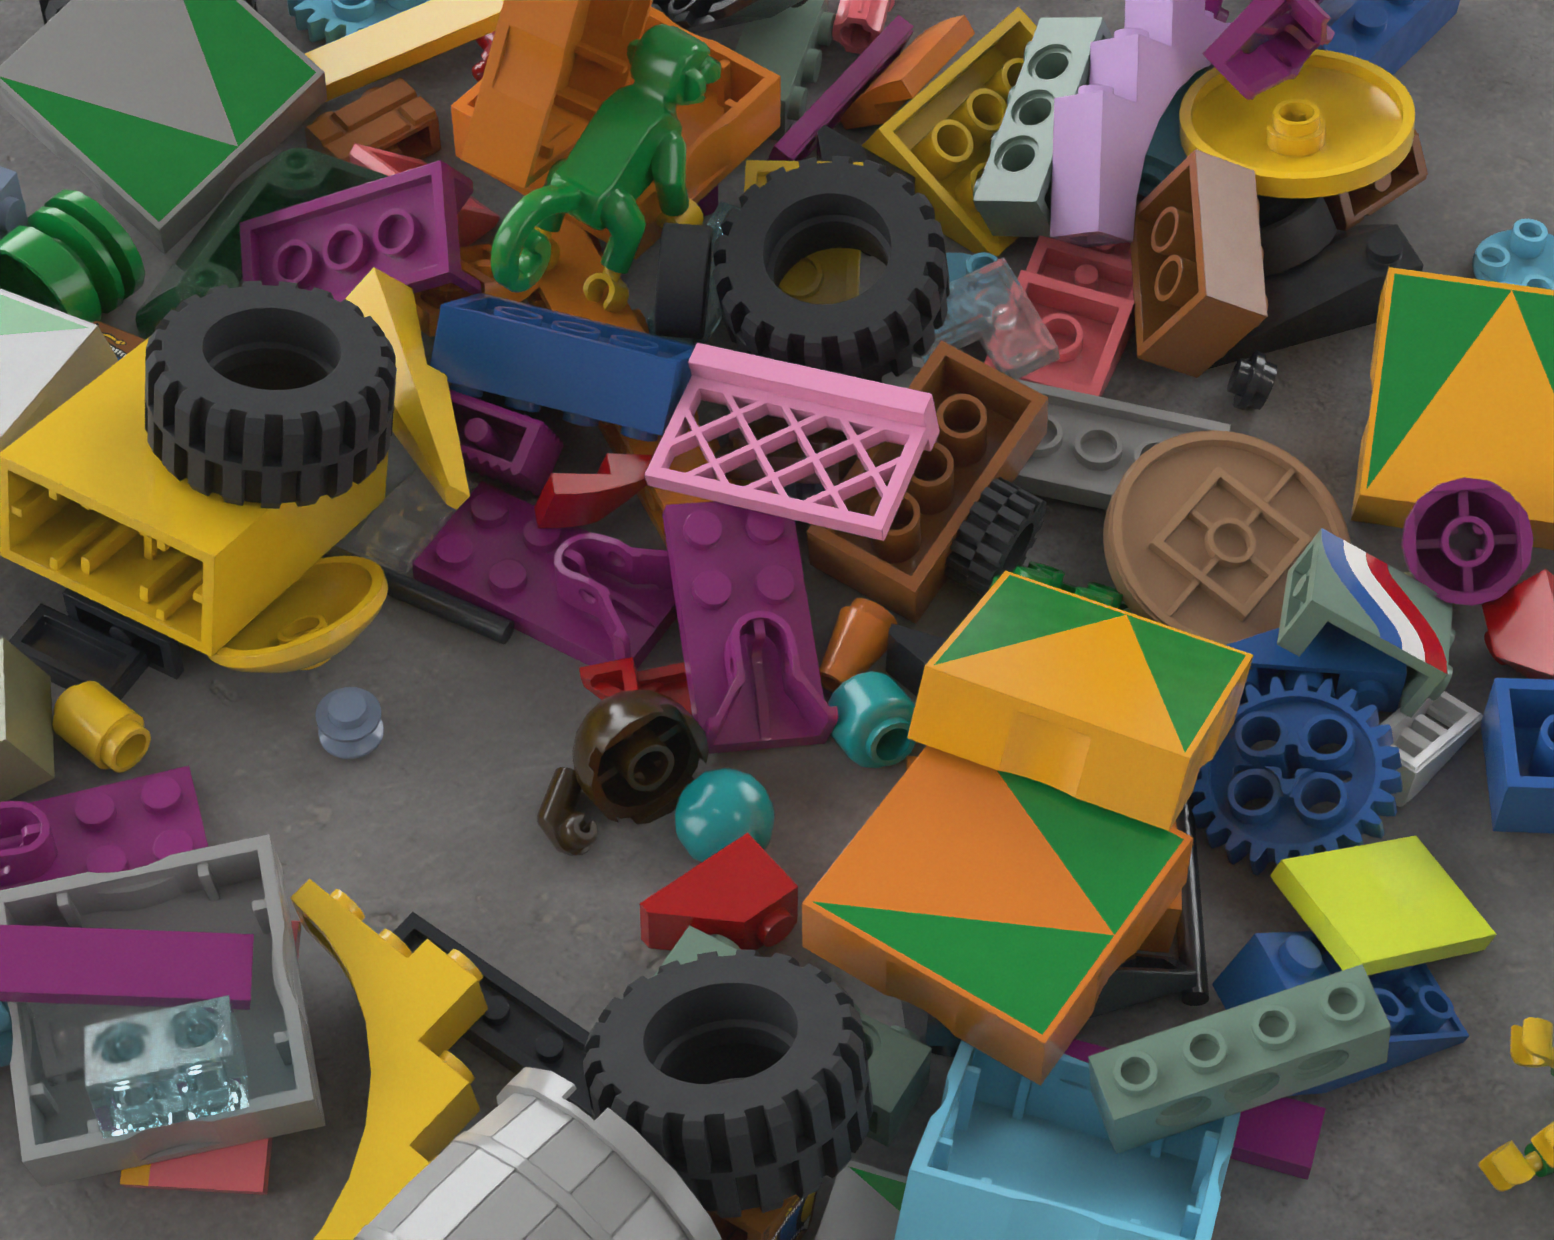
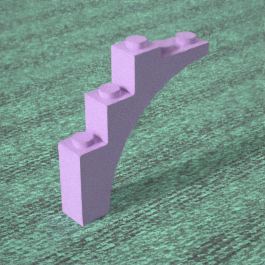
[1050,0,1231,248]

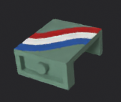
[1277,528,1456,718]

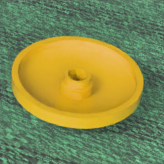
[1179,49,1415,198]

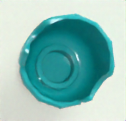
[675,768,775,862]

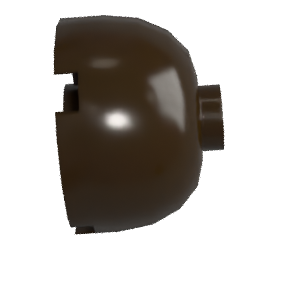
[572,689,709,824]

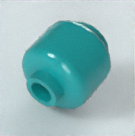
[828,671,916,769]

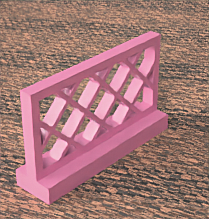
[644,343,940,541]

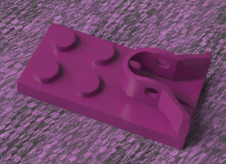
[1202,0,1335,100]
[240,160,482,302]
[412,481,677,670]
[662,496,838,754]
[0,765,208,890]

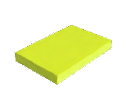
[1270,835,1497,975]

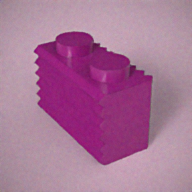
[449,389,563,496]

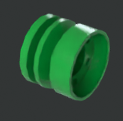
[0,189,146,322]

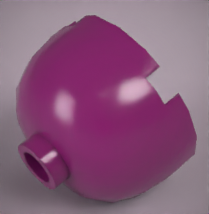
[1401,477,1534,606]

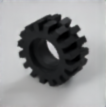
[944,477,1047,597]

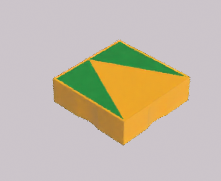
[1351,267,1554,550]
[907,571,1254,831]

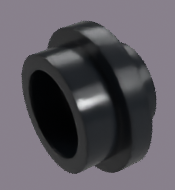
[1227,351,1277,410]

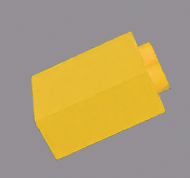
[0,338,389,657]

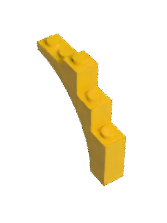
[290,879,488,1240]

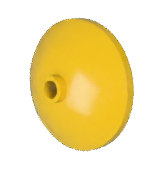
[207,556,388,673]

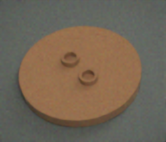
[1103,430,1351,645]

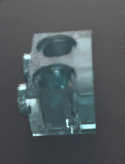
[84,995,249,1139]

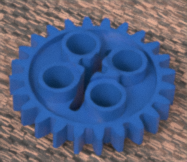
[1190,675,1403,875]

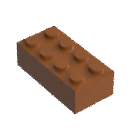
[807,340,1049,624]

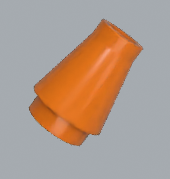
[819,598,897,693]

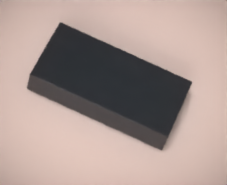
[9,603,148,700]

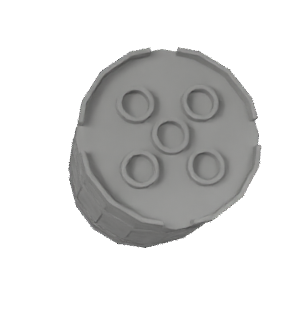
[353,1067,721,1240]

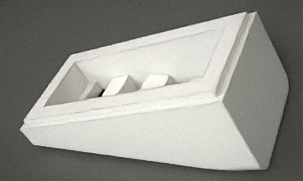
[1380,691,1483,807]

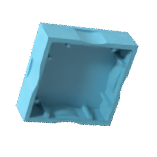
[894,1040,1241,1240]

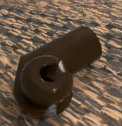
[537,767,598,856]

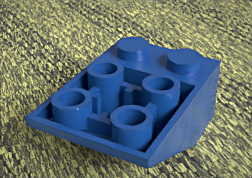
[1212,931,1469,1096]

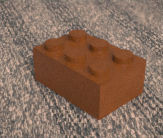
[1130,149,1268,378]

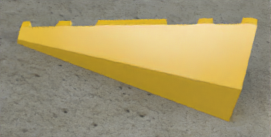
[346,267,470,510]

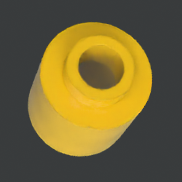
[52,681,151,773]

